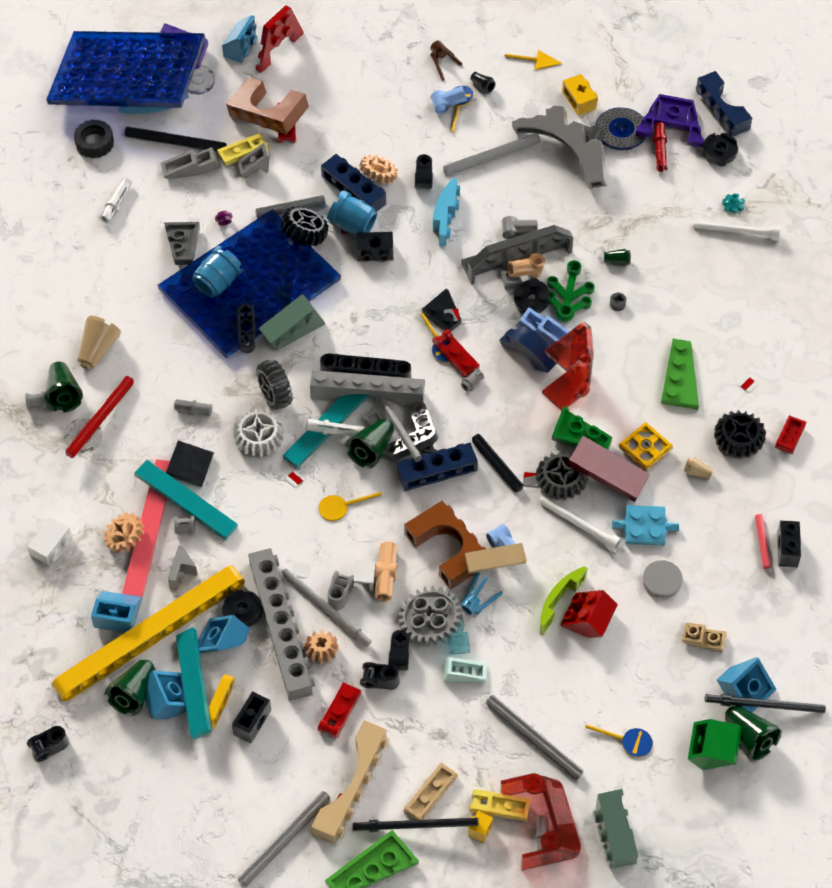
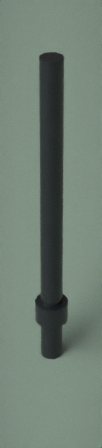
[704,694,826,713]
[353,817,479,832]

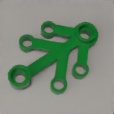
[547,260,595,322]

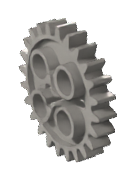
[398,586,463,647]

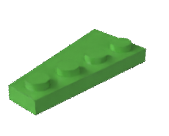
[661,338,699,410]
[325,830,419,888]

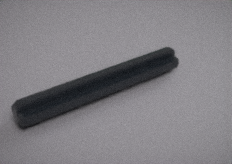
[472,433,524,493]

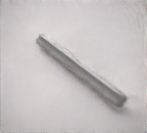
[443,133,540,175]
[486,695,584,780]
[238,791,330,887]

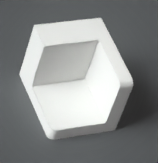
[354,560,376,591]

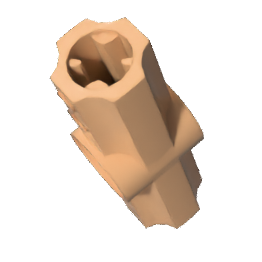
[375,541,397,602]

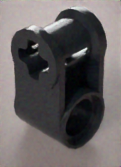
[414,154,433,189]
[388,630,409,671]
[359,662,400,690]
[27,726,69,762]

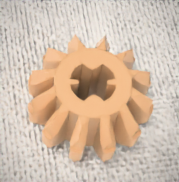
[304,629,339,665]

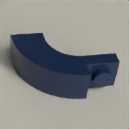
[499,326,560,373]

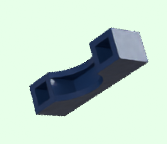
[696,71,752,137]

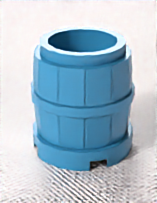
[327,190,377,236]
[192,246,244,298]

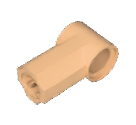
[507,253,546,278]

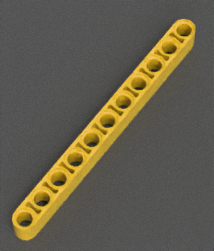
[51,565,245,701]

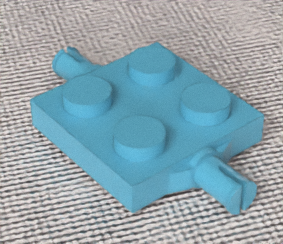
[612,505,679,546]

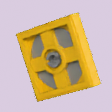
[619,422,673,471]

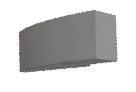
[161,147,220,178]

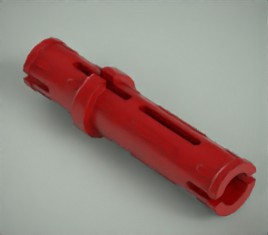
[653,123,668,172]

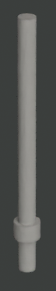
[373,395,422,462]
[282,568,372,647]

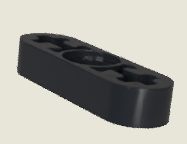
[237,304,256,353]

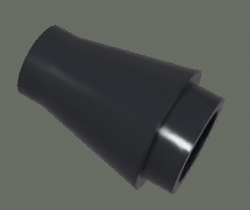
[470,72,496,93]

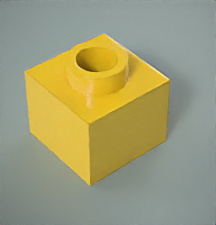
[467,811,493,844]

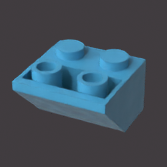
[222,15,258,63]
[91,591,142,632]

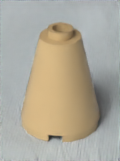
[77,315,121,370]

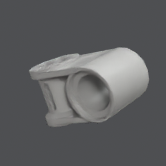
[327,570,354,611]

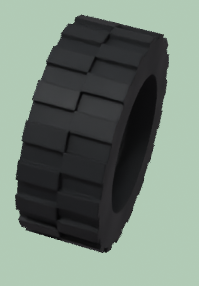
[74,119,114,158]

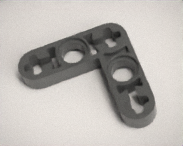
[384,402,438,461]

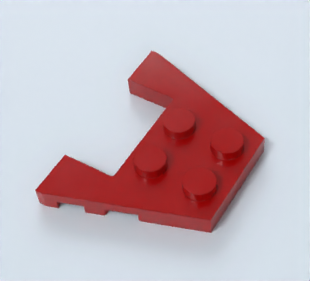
[256,5,304,73]

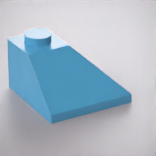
[198,615,250,653]
[717,657,777,712]
[145,671,187,720]

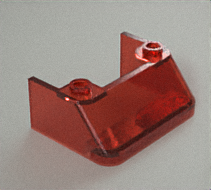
[542,322,594,411]
[500,773,581,871]

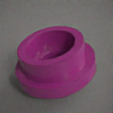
[215,210,233,226]

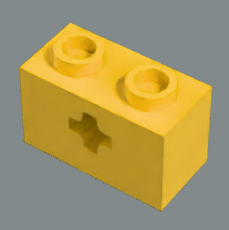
[562,74,598,116]

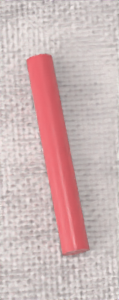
[755,514,771,569]

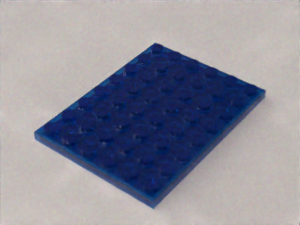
[46,31,206,108]
[158,209,341,358]

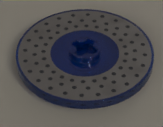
[595,107,646,150]

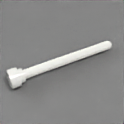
[693,221,780,241]
[539,497,622,552]

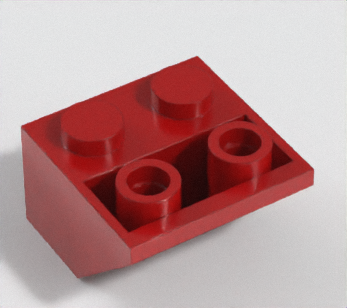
[560,590,618,638]

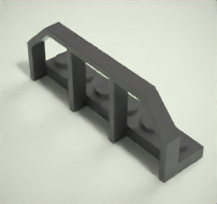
[461,225,574,285]

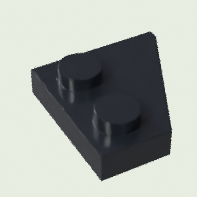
[422,288,461,332]

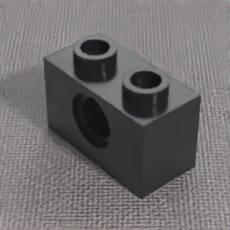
[356,232,394,262]
[777,520,801,567]
[232,691,271,743]

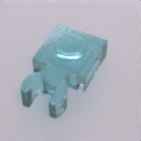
[448,620,470,655]

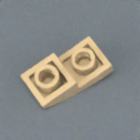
[682,623,727,653]

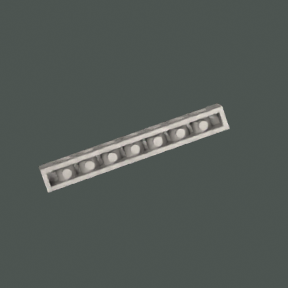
[248,548,315,701]

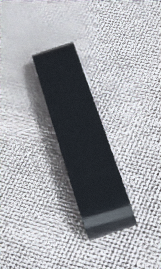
[320,353,411,378]

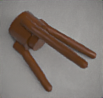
[430,40,463,81]

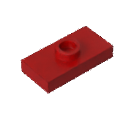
[775,415,807,455]

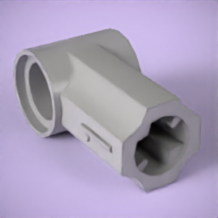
[502,216,538,240]

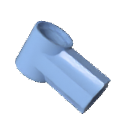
[430,86,467,114]
[486,524,516,548]

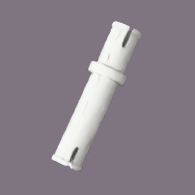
[99,177,132,224]
[306,419,364,437]

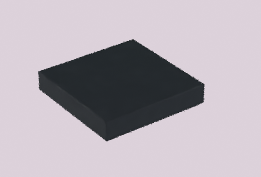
[166,440,214,487]

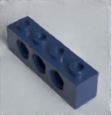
[321,154,386,212]
[397,442,478,492]

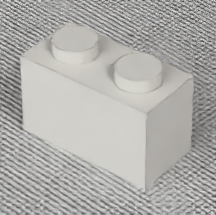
[27,517,72,566]

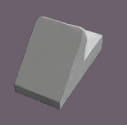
[238,143,270,178]
[168,545,198,590]

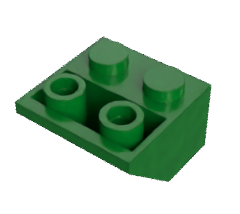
[688,719,742,770]

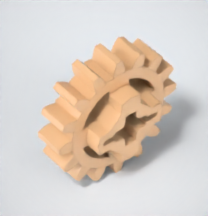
[359,155,398,184]
[103,512,144,554]

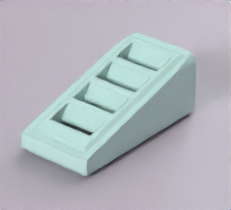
[443,657,487,683]

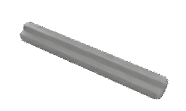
[255,195,326,219]

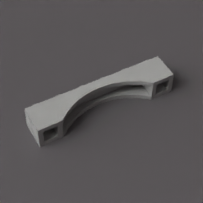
[310,370,425,407]

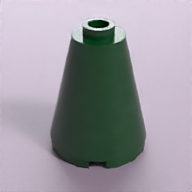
[45,361,83,412]
[345,419,394,469]
[104,660,156,716]
[725,705,782,761]

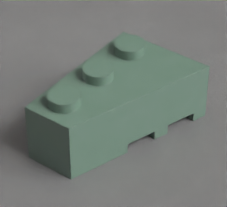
[259,294,326,351]
[593,789,638,869]

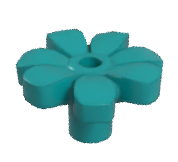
[722,193,745,213]

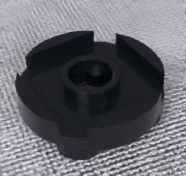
[702,133,738,167]
[513,278,551,314]
[222,590,262,627]

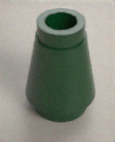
[604,248,631,266]

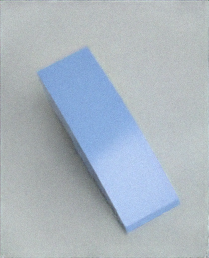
[516,307,577,351]

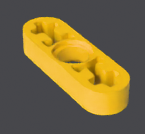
[208,674,235,730]

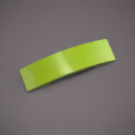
[540,566,588,635]

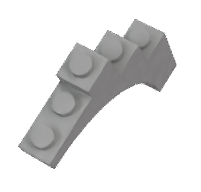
[512,106,607,189]

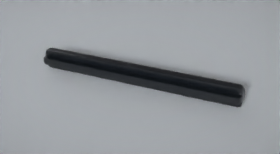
[125,126,227,152]

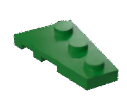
[552,406,612,450]

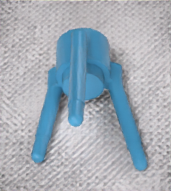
[461,572,503,615]

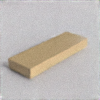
[464,543,527,574]
[404,763,458,820]

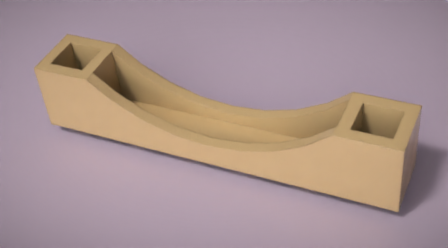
[311,720,389,844]

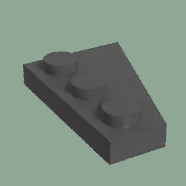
[164,222,200,265]

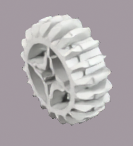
[233,408,284,458]

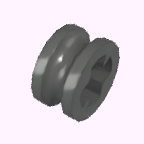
[610,292,627,311]

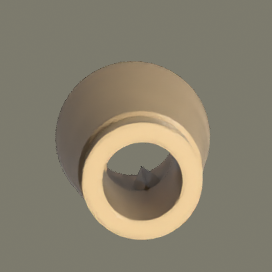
[683,457,714,480]

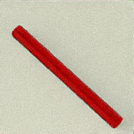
[65,376,134,458]

